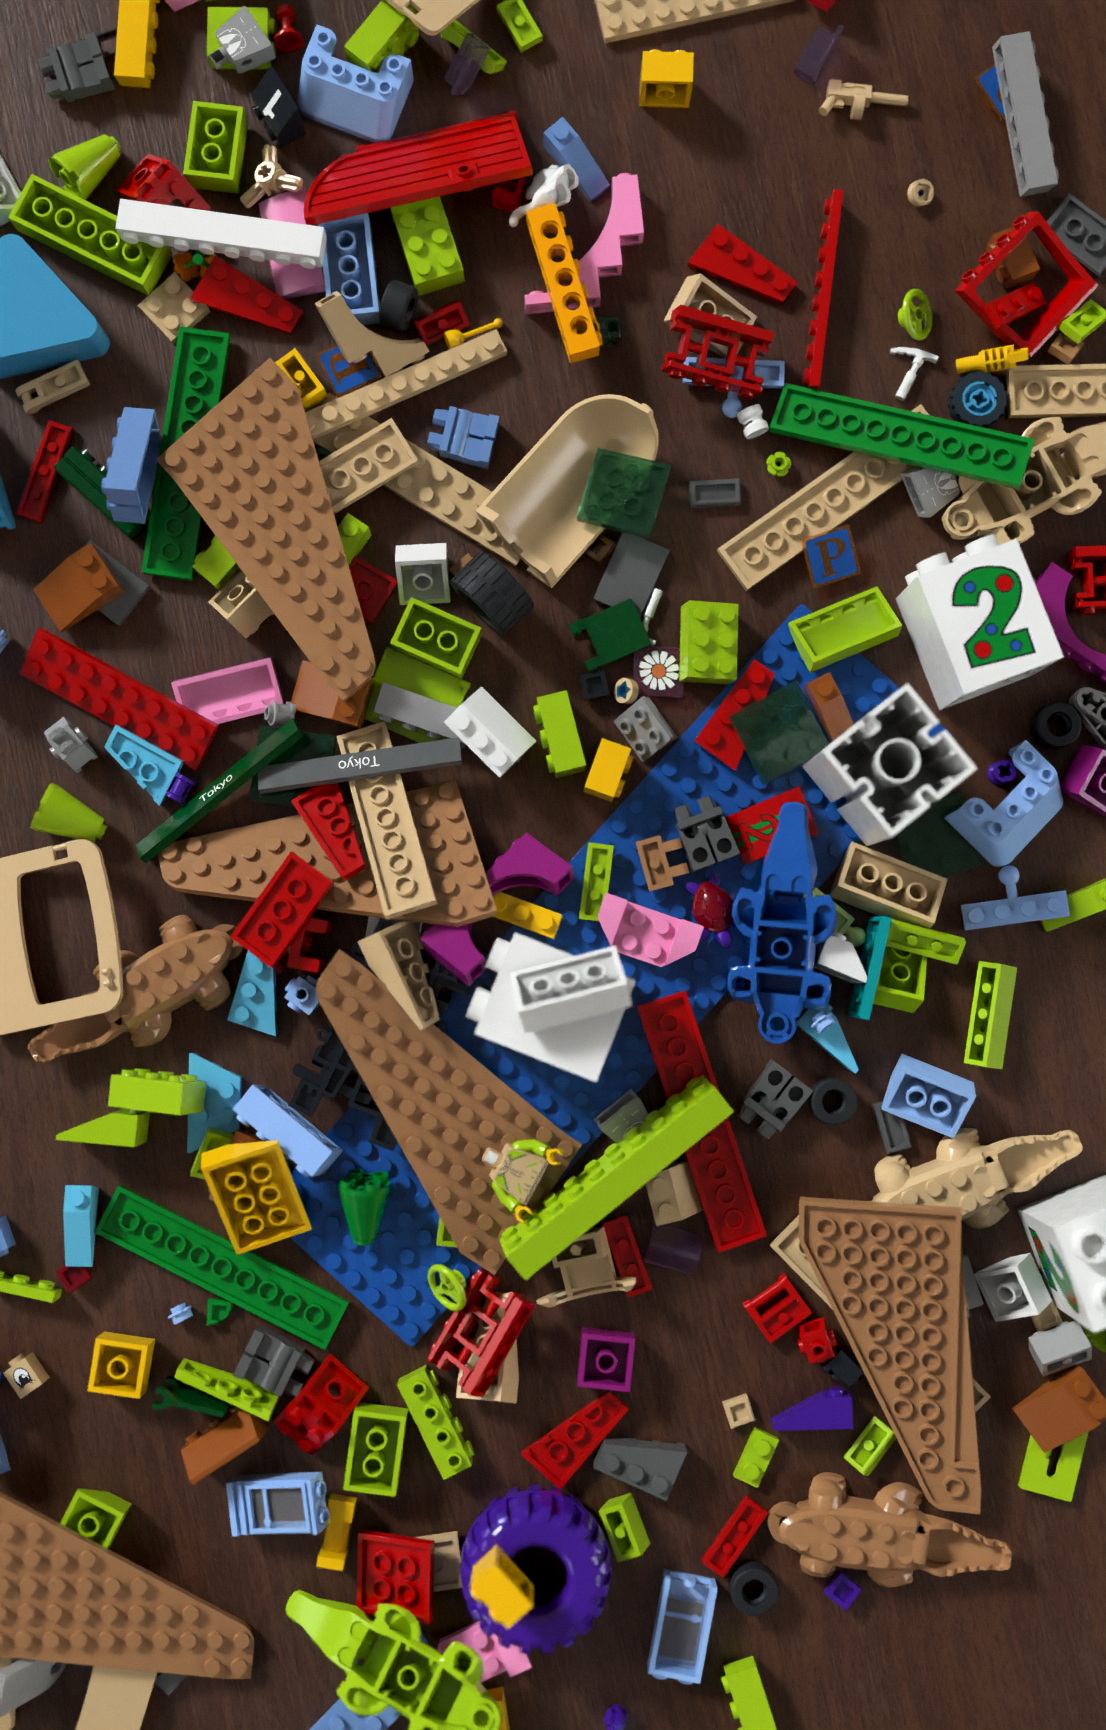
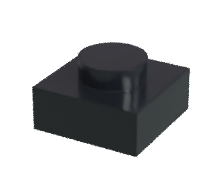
[579,670,609,701]

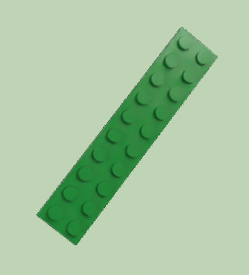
[141,326,231,581]
[770,383,1035,490]
[94,1184,350,1350]

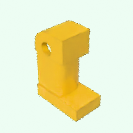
[316,1493,357,1571]

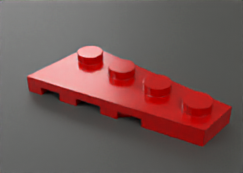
[687,224,798,306]
[190,256,304,335]
[694,659,775,772]
[291,783,366,882]
[521,1390,629,1489]

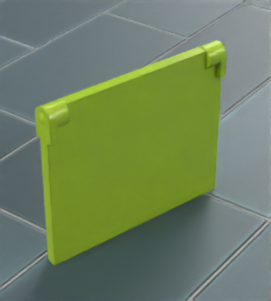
[365,647,471,743]

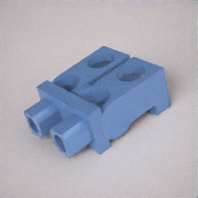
[427,406,500,470]

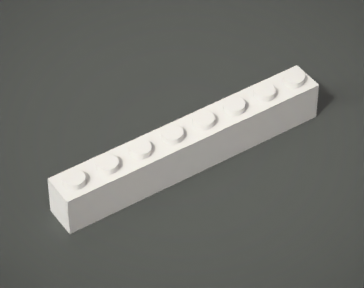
[115,199,327,269]

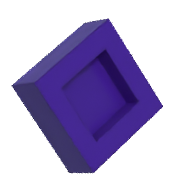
[824,1570,862,1610]

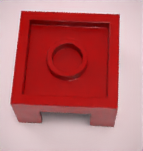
[287,918,334,973]

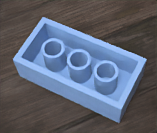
[318,213,380,325]
[233,1084,343,1177]

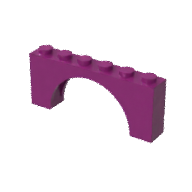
[1034,562,1106,685]
[420,832,574,986]

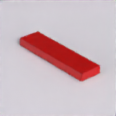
[16,420,75,524]

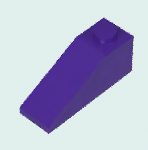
[771,1387,853,1431]

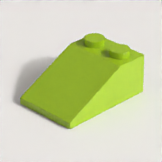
[873,946,927,1013]
[56,1108,150,1147]

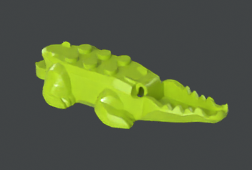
[285,1590,502,1730]

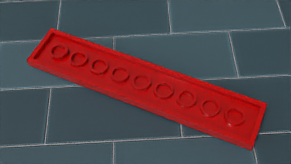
[636,990,767,1253]

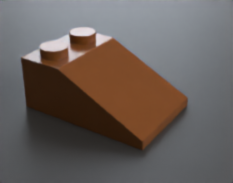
[33,543,125,633]
[291,660,376,729]
[1012,1365,1106,1453]

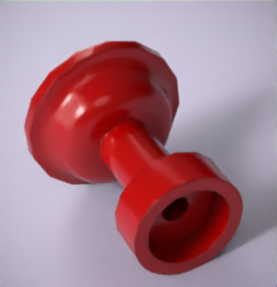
[274,5,304,52]

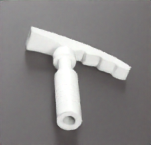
[890,347,939,401]
[642,588,662,647]

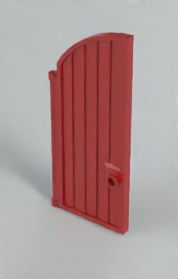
[304,110,533,226]

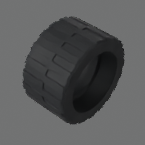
[451,551,534,636]

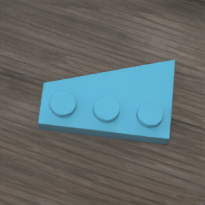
[104,725,184,806]
[227,951,278,1036]

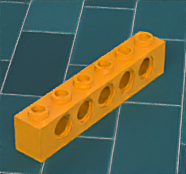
[526,203,603,364]

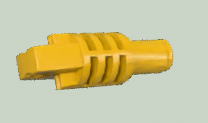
[956,345,1029,374]

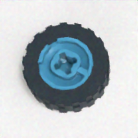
[947,371,1007,429]

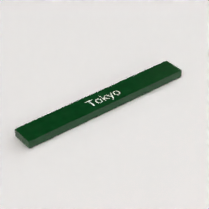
[135,718,303,863]

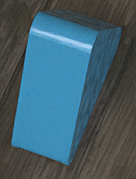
[0,234,110,379]

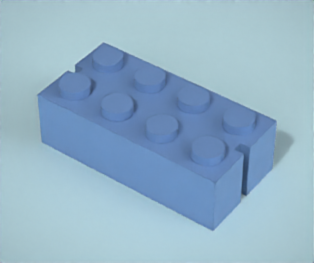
[101,407,162,524]

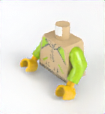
[482,1139,565,1224]

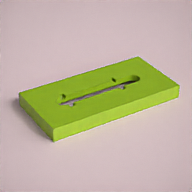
[1018,1384,1089,1502]

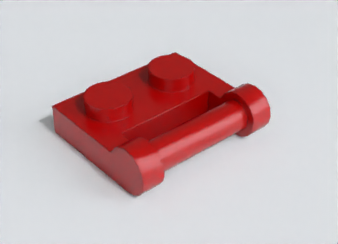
[742,1274,812,1344]

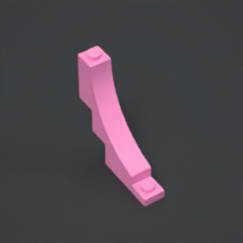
[524,173,644,314]

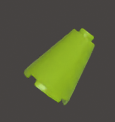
[48,134,121,200]
[30,783,107,842]

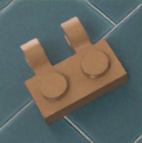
[636,835,689,892]

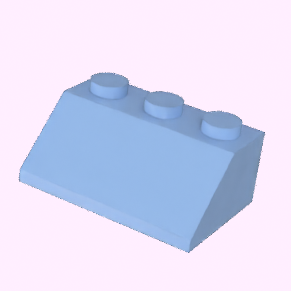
[881,1054,976,1138]

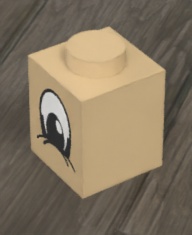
[3,1352,50,1399]

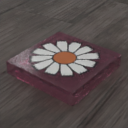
[633,646,684,699]

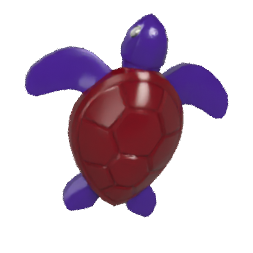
[686,872,736,949]

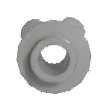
[264,701,296,726]

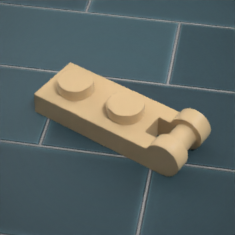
[15,359,90,415]

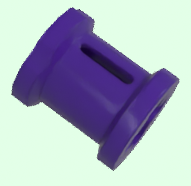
[987,760,1016,785]
[165,772,197,805]

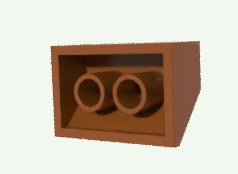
[181,1406,268,1485]

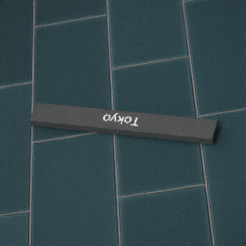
[258,737,463,794]

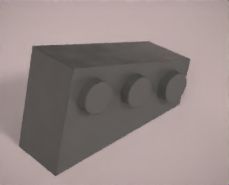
[593,1435,687,1501]

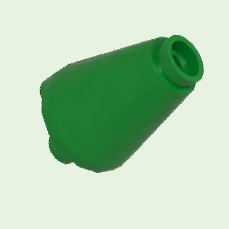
[338,1168,391,1245]

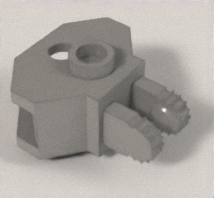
[44,717,98,773]

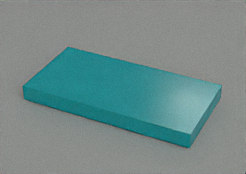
[847,916,892,1020]

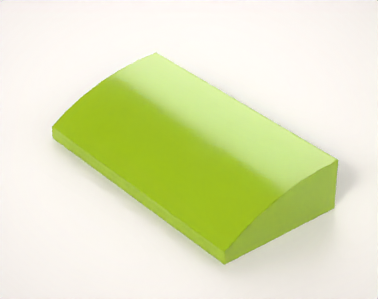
[788,586,902,673]

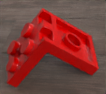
[115,154,211,211]
[273,1354,370,1455]

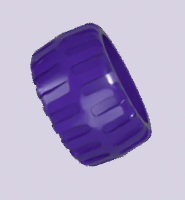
[460,1484,612,1654]

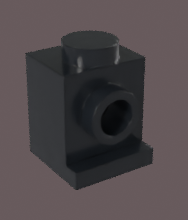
[819,1346,864,1388]

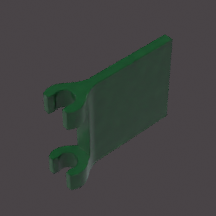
[569,598,652,673]
[152,1376,232,1418]

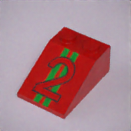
[725,786,819,865]

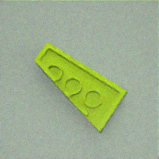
[174,1358,280,1421]

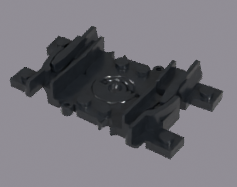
[288,918,468,1151]

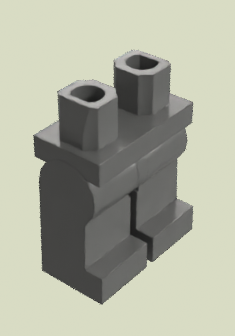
[38,32,115,103]
[675,795,740,873]
[737,1059,813,1139]
[233,1324,315,1397]

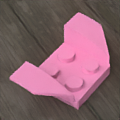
[597,893,704,967]
[437,1621,532,1683]

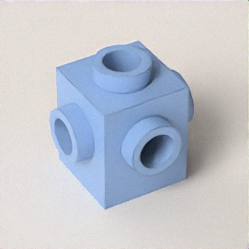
[284,975,320,1015]

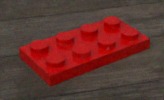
[231,851,335,968]

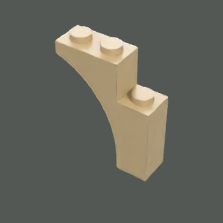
[315,291,429,377]

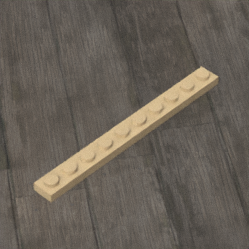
[305,329,507,440]

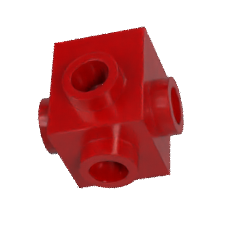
[798,1317,838,1364]

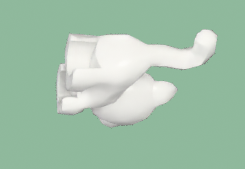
[509,164,579,227]

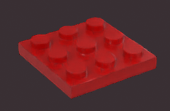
[357,1529,435,1624]

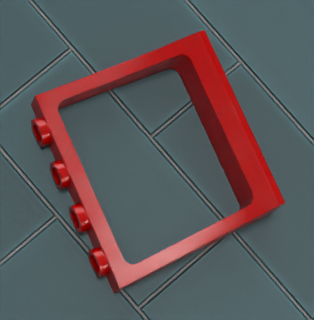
[955,211,1098,357]

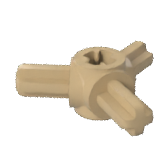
[240,144,303,208]

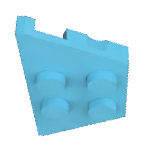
[187,1053,242,1153]

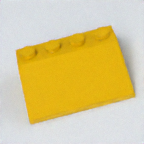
[201,1140,312,1255]

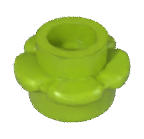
[766,452,791,477]

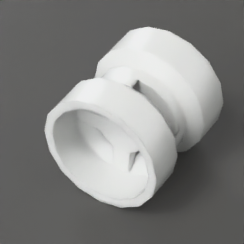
[737,404,769,439]

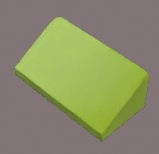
[843,1416,896,1476]

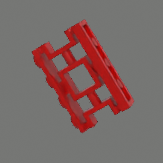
[661,305,775,399]
[1068,545,1106,616]
[427,1269,536,1397]

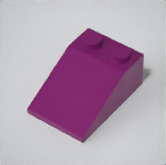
[1060,744,1106,817]

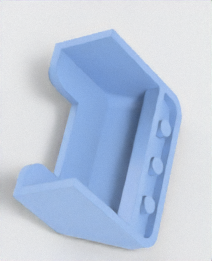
[297,25,414,143]
[945,740,1063,867]

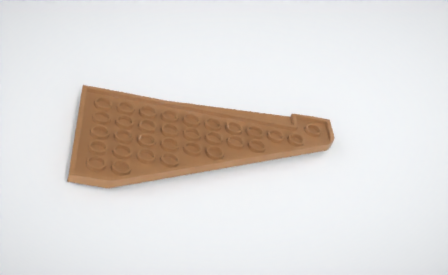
[156,358,376,703]
[158,779,498,927]
[316,949,582,1275]
[799,1197,981,1514]
[0,1492,254,1679]

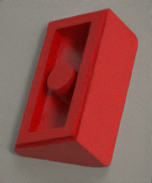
[413,300,470,346]

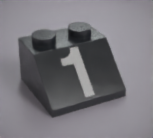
[251,67,306,149]

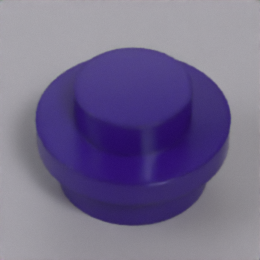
[604,1703,627,1730]

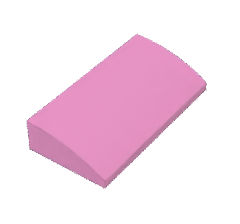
[259,187,326,299]
[171,657,284,724]

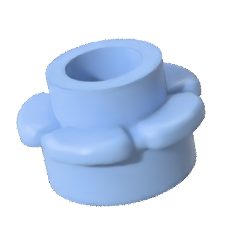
[811,1010,835,1034]
[168,1302,193,1325]

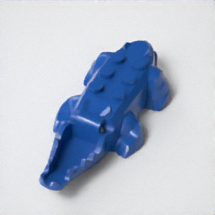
[728,802,837,1044]

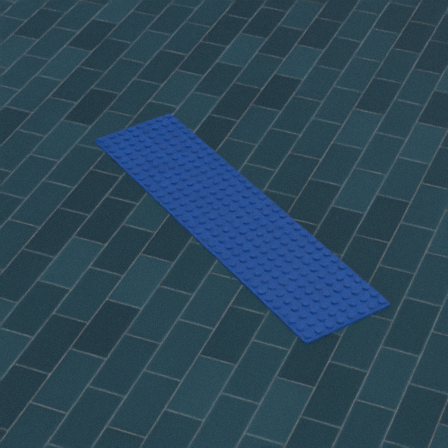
[290,604,951,1346]

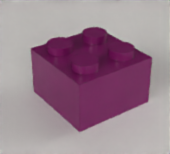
[577,1327,635,1392]

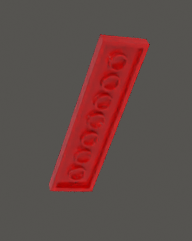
[19,628,219,771]

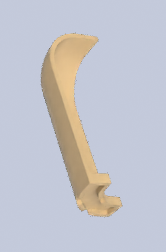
[475,394,659,588]

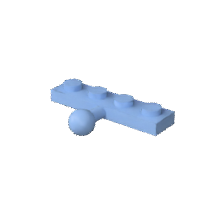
[683,357,785,418]
[961,865,1070,931]

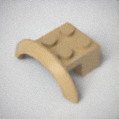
[536,1226,636,1308]

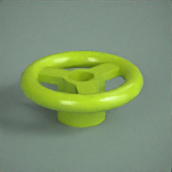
[898,289,933,341]
[428,1264,466,1311]

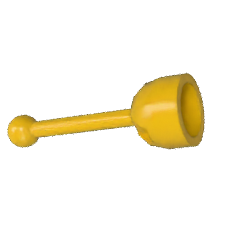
[444,318,503,350]

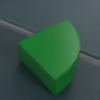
[206,1298,234,1326]

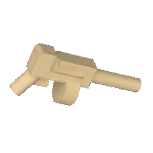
[819,79,908,120]

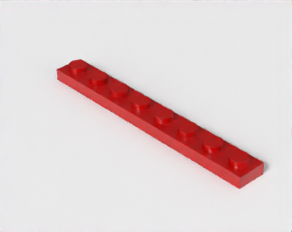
[803,189,843,390]

